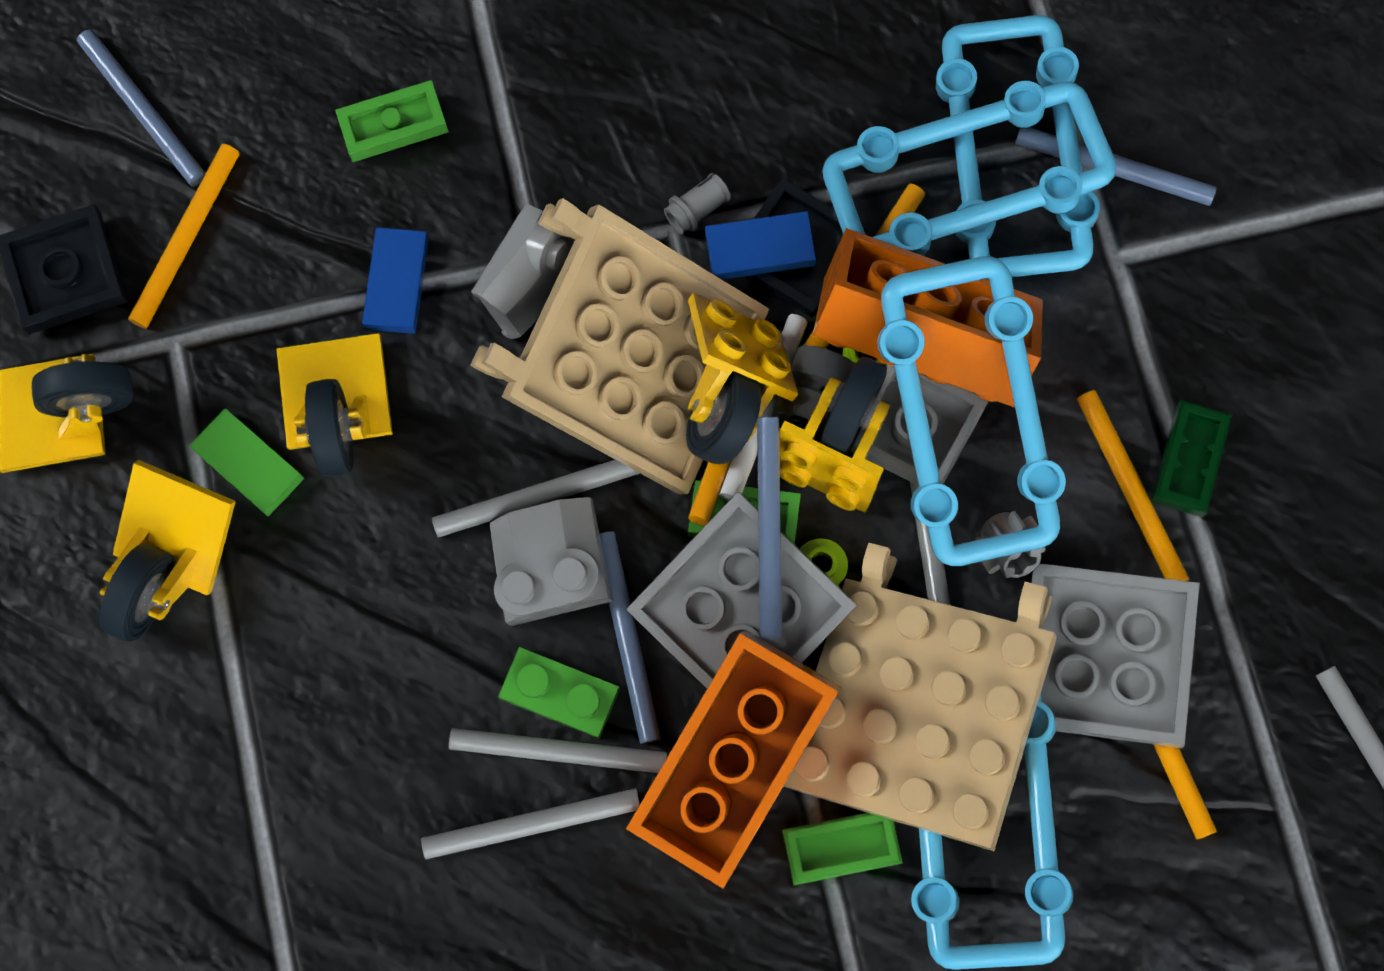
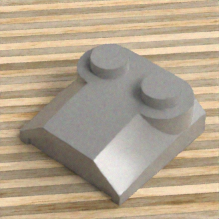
[471,204,574,339]
[850,365,988,485]
[490,497,613,626]

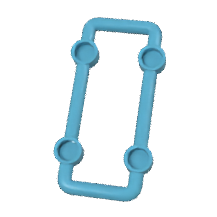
[936,15,1100,279]
[822,81,1117,256]
[877,256,1066,566]
[911,693,1073,970]

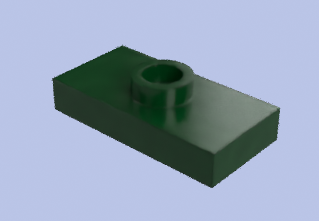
[1151,400,1232,517]

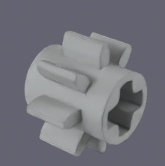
[976,511,1046,578]

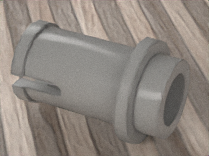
[664,173,731,234]

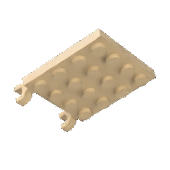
[470,198,769,495]
[784,543,1057,851]

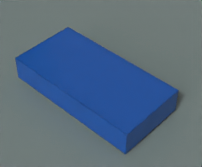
[705,211,816,280]
[362,227,429,334]

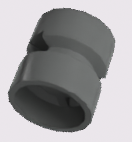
[772,345,855,441]

